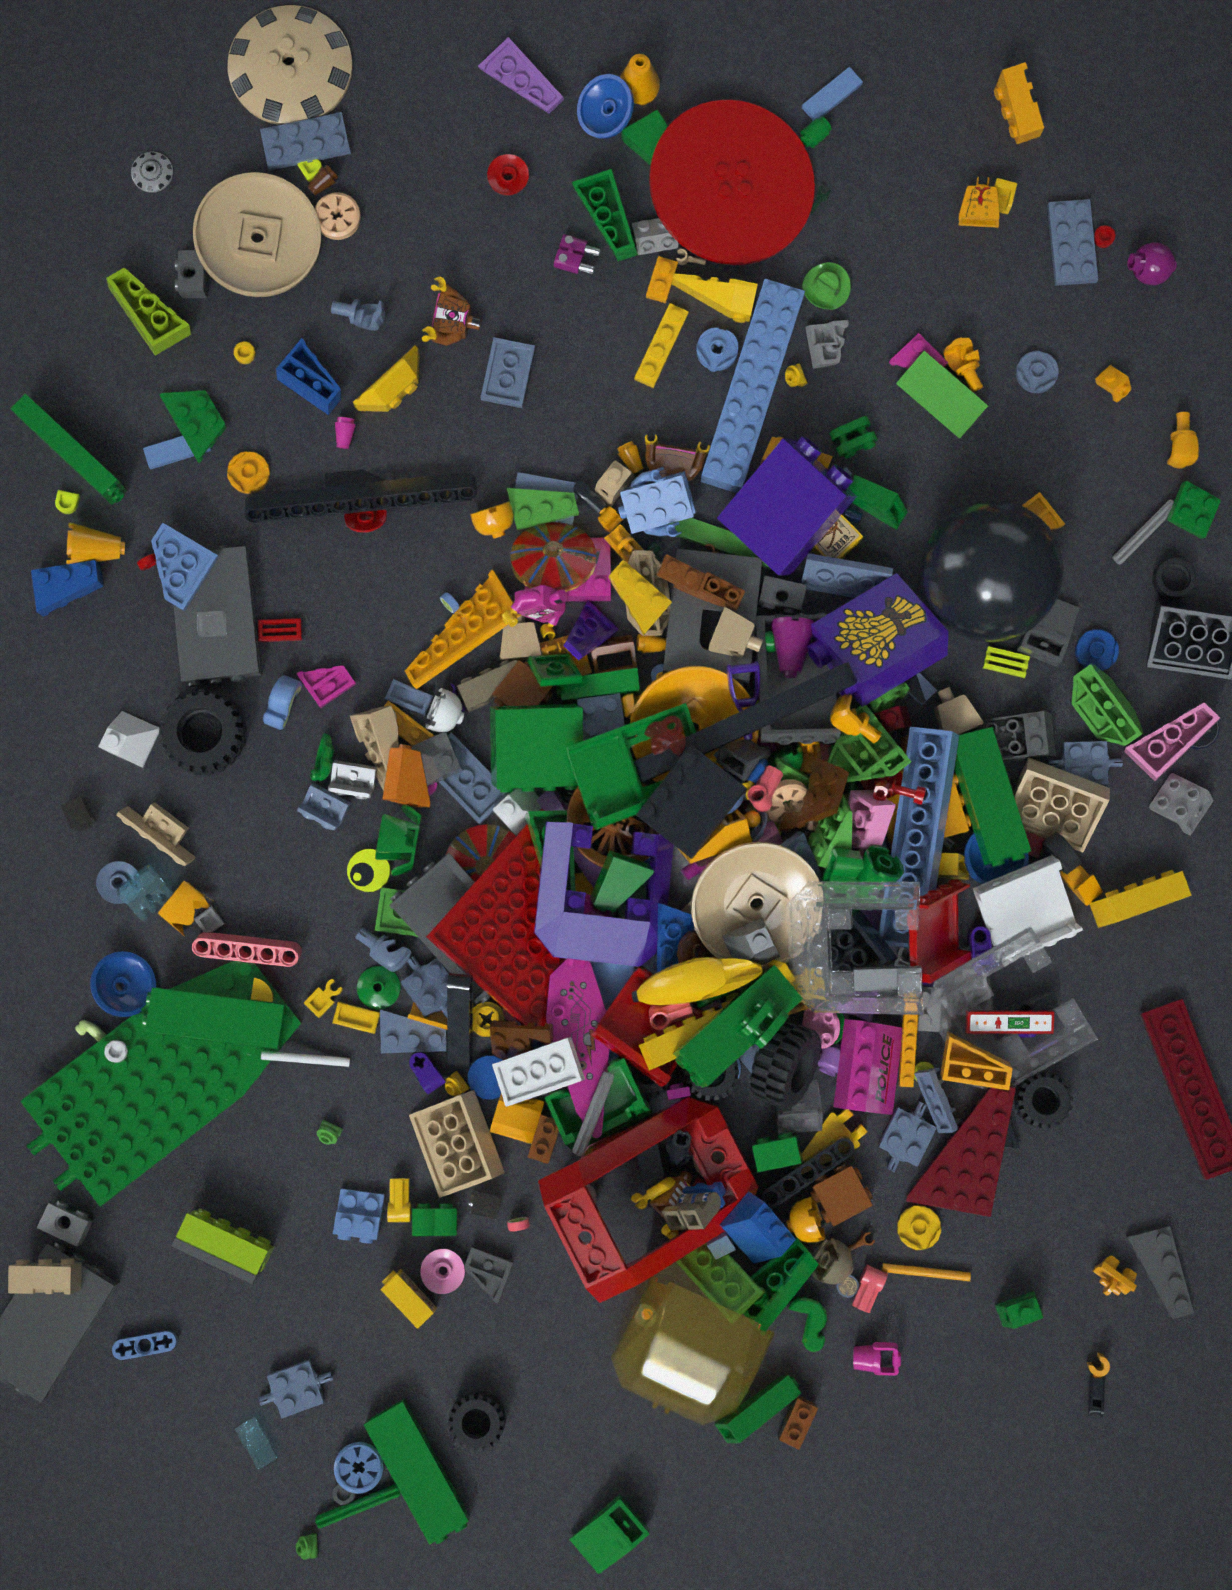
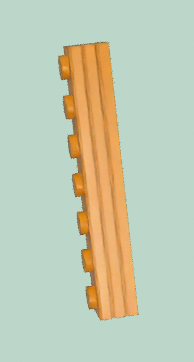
[898,990,920,1087]

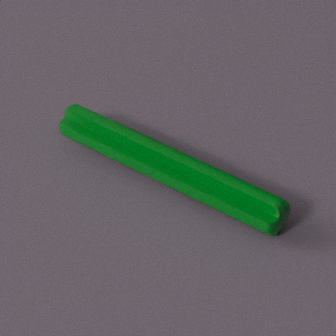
[315,1484,401,1528]

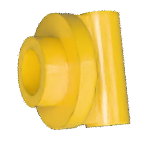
[785,364,807,387]
[445,1071,470,1097]

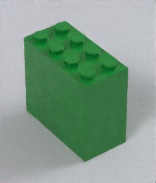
[490,704,583,792]

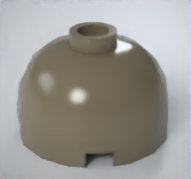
[813,1238,854,1285]

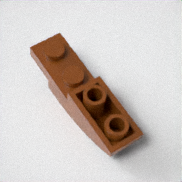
[656,554,745,611]

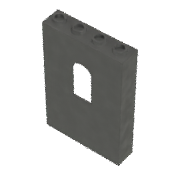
[662,549,762,688]

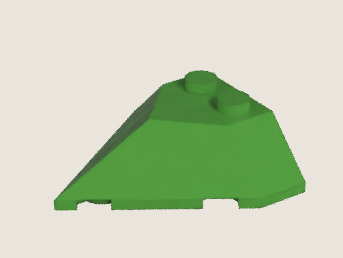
[827,705,911,783]

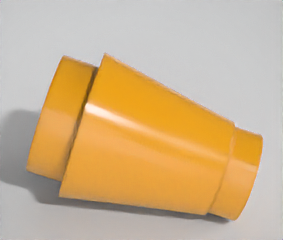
[617,441,644,474]
[636,634,667,653]

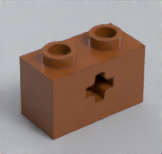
[528,1114,559,1164]
[777,1396,818,1450]

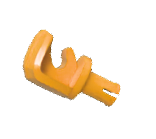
[943,337,983,392]
[1167,412,1199,469]
[830,694,882,743]

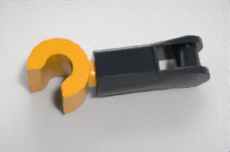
[573,481,623,532]
[1087,1352,1110,1417]

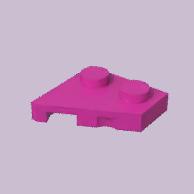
[889,333,948,370]
[297,665,356,708]

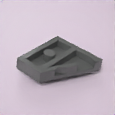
[464,1247,513,1304]

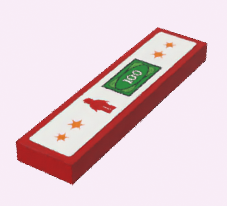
[965,1010,1054,1034]

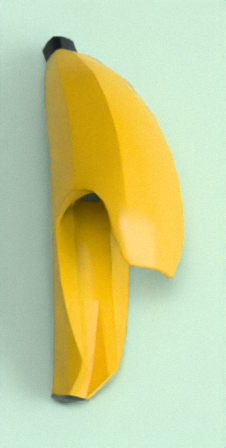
[632,957,763,1005]

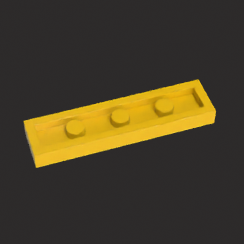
[634,303,689,388]

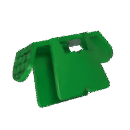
[375,805,421,876]

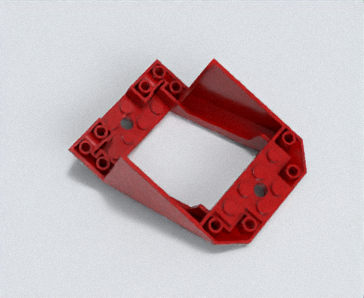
[538,1096,758,1303]

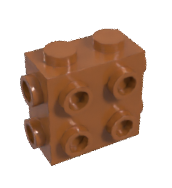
[492,660,554,706]
[810,1163,873,1226]

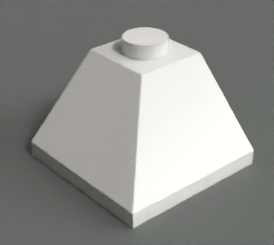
[98,711,159,768]
[492,788,541,835]

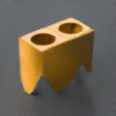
[158,881,213,936]

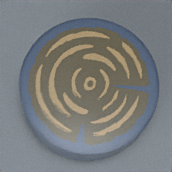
[836,1275,859,1298]

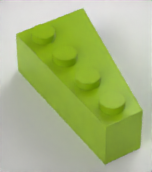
[106,268,191,356]

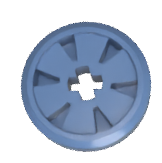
[334,1442,383,1494]

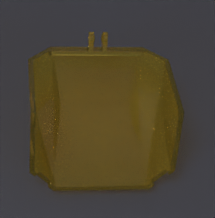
[611,1276,775,1425]

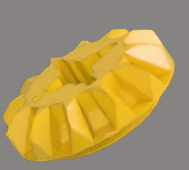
[473,1002,504,1037]

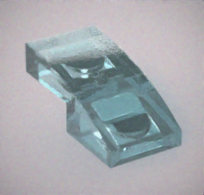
[235,1417,278,1470]

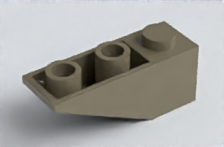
[457,659,517,712]

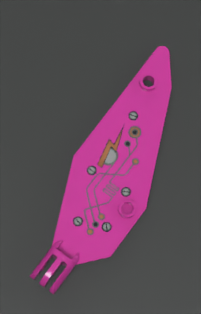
[546,959,609,1138]

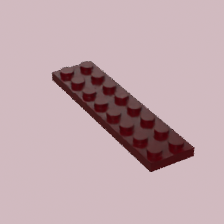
[1140,999,1232,1180]

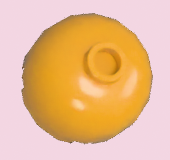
[470,502,514,539]
[787,1197,825,1243]

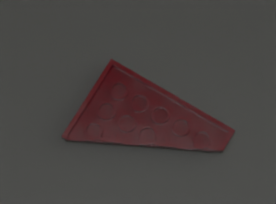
[905,1086,1016,1217]

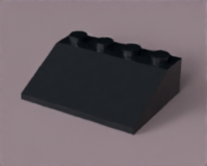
[1146,599,1232,680]
[636,745,747,859]
[803,894,898,1002]

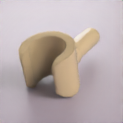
[676,249,706,265]

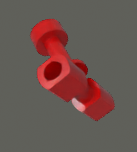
[873,776,926,805]

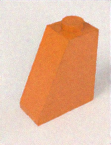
[383,744,430,807]

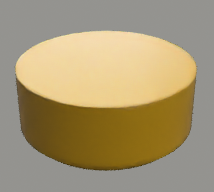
[234,341,256,364]

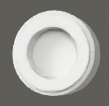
[104,1040,128,1063]

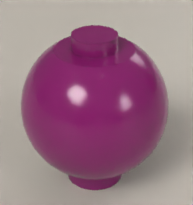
[1127,242,1177,285]

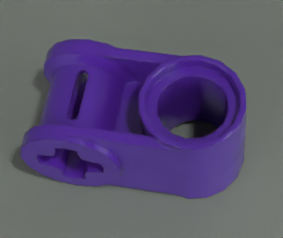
[967,927,994,968]
[409,1052,446,1095]

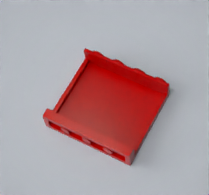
[909,879,971,984]
[590,968,704,1087]

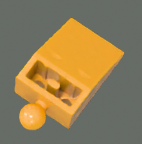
[677,809,761,864]

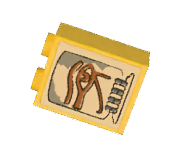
[812,515,863,559]
[380,1269,437,1329]

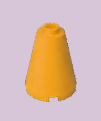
[620,54,660,105]
[66,523,125,564]

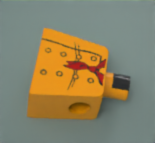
[959,176,999,228]

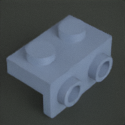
[297,783,351,830]

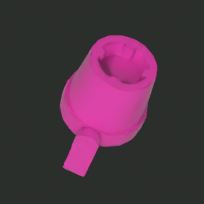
[853,1342,901,1376]

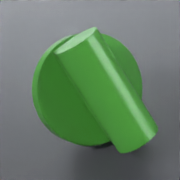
[317,1120,343,1144]
[296,1533,318,1560]

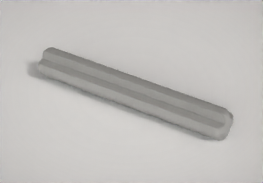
[1112,500,1174,565]
[572,1072,614,1156]

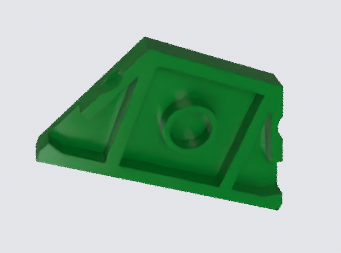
[159,390,227,463]

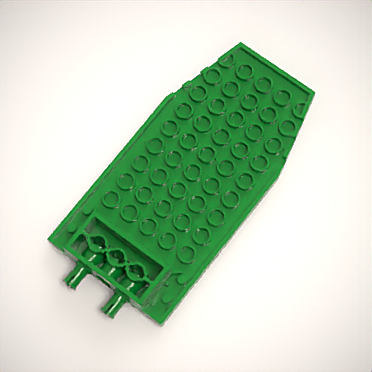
[20,961,301,1207]

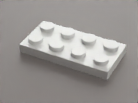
[492,1037,585,1107]

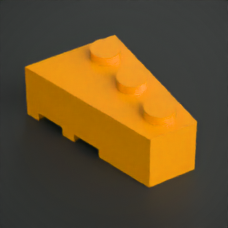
[940,1031,1013,1090]

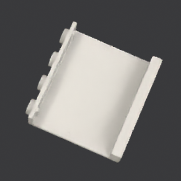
[973,855,1083,964]

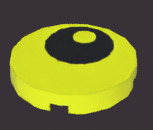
[347,849,391,892]

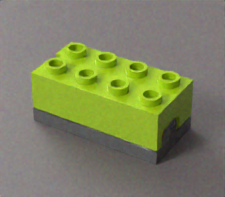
[172,1208,274,1284]

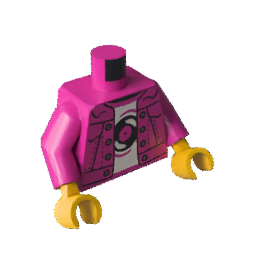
[502,585,568,640]

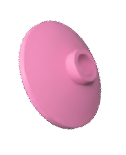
[420,1249,465,1294]

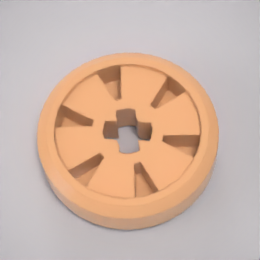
[314,192,361,240]
[765,779,807,824]

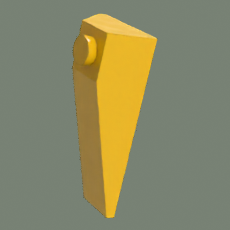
[672,273,758,323]

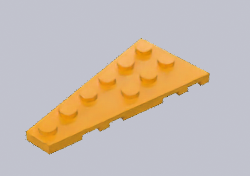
[405,569,521,689]

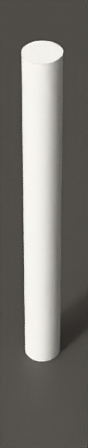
[261,1051,350,1067]

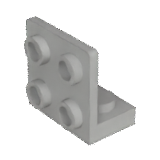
[1149,773,1214,836]

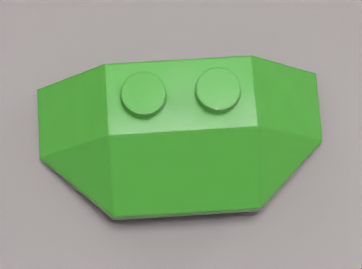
[1072,663,1143,746]

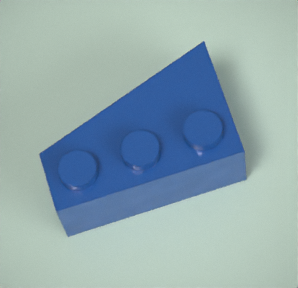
[276,338,341,415]
[31,560,104,617]

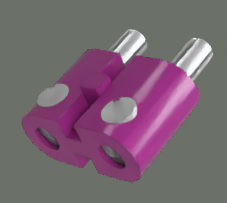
[554,234,600,274]

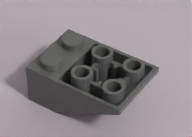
[1016,599,1079,667]
[982,711,1056,761]

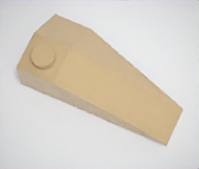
[350,706,398,791]

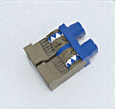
[662,1182,726,1230]

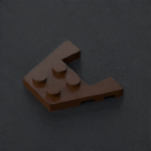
[779,753,849,834]
[489,1020,554,1060]

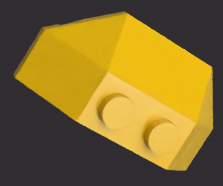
[353,345,420,412]

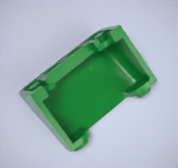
[545,1058,652,1150]

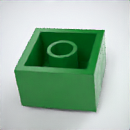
[752,1132,803,1172]

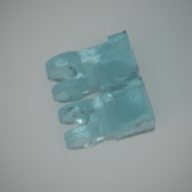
[116,863,173,921]

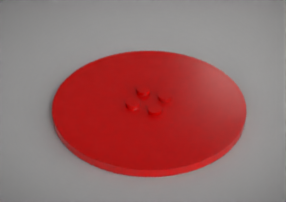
[649,100,815,265]

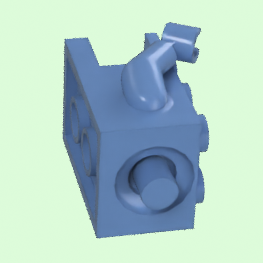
[618,467,696,537]

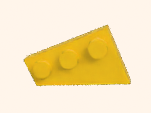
[608,560,672,636]

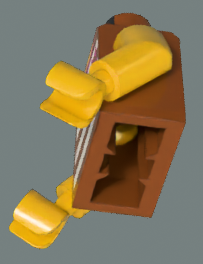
[631,1171,693,1239]

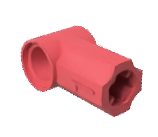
[748,765,783,812]
[649,1003,694,1030]
[851,1264,888,1313]

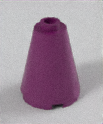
[771,617,814,678]

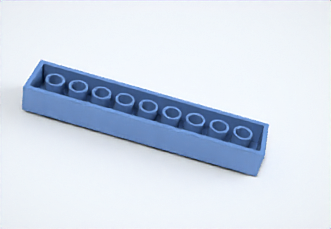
[700,279,805,493]
[879,727,959,949]

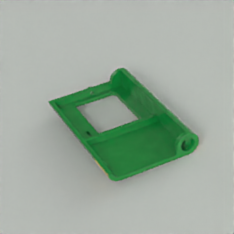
[567,703,696,830]

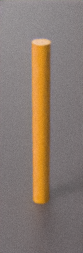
[882,1263,971,1281]

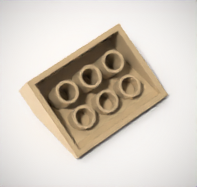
[1013,757,1110,852]
[409,1090,505,1198]

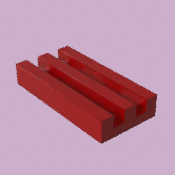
[258,618,302,642]

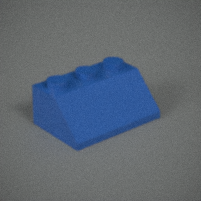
[720,1192,796,1264]

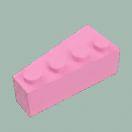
[1124,703,1220,781]
[848,790,896,856]

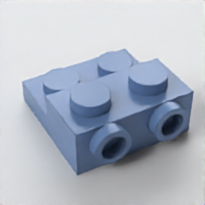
[333,1188,385,1243]

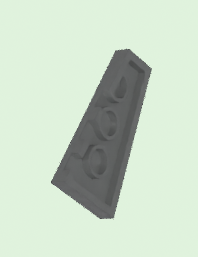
[1126,1226,1194,1319]

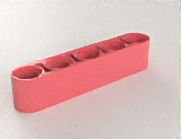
[192,932,302,967]

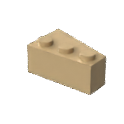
[8,1258,81,1295]

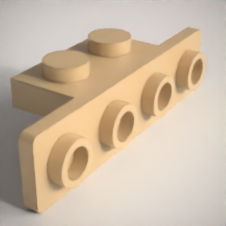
[117,802,195,866]

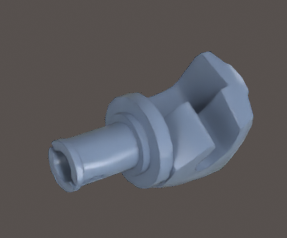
[331,299,386,331]
[355,927,412,972]

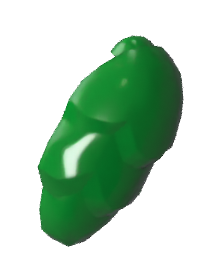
[310,733,334,782]

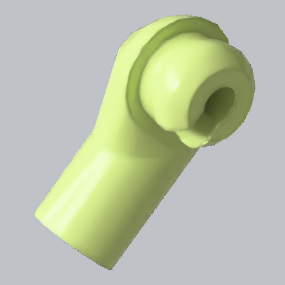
[75,1020,107,1041]

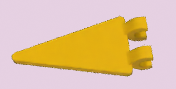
[788,1109,868,1180]

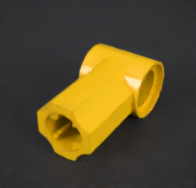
[387,1178,411,1222]

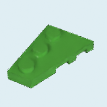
[507,488,579,530]

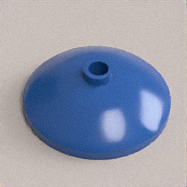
[577,74,634,139]
[964,833,1029,885]
[90,951,156,1017]

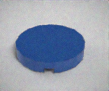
[1075,629,1119,671]
[468,1056,503,1099]

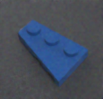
[657,903,695,972]

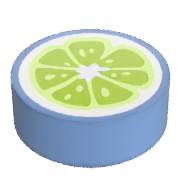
[440,592,460,613]

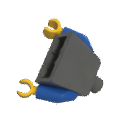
[709,740,771,800]

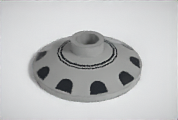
[131,152,173,193]

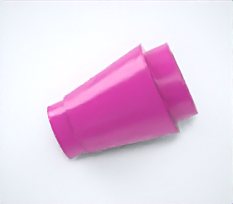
[335,417,356,449]

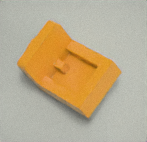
[1095,365,1131,402]

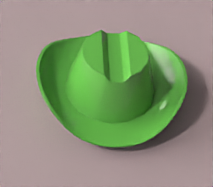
[802,262,851,309]

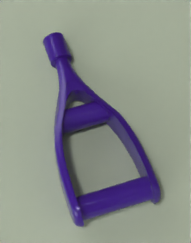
[727,661,760,740]

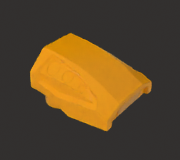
[490,1094,545,1144]

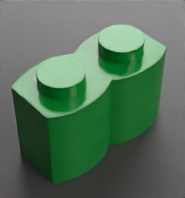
[821,848,864,896]
[412,1203,457,1236]

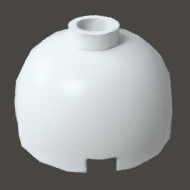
[426,688,464,733]

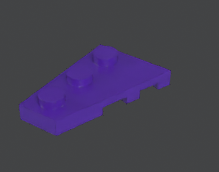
[563,600,618,660]

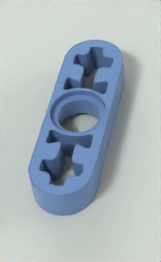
[112,1330,178,1360]

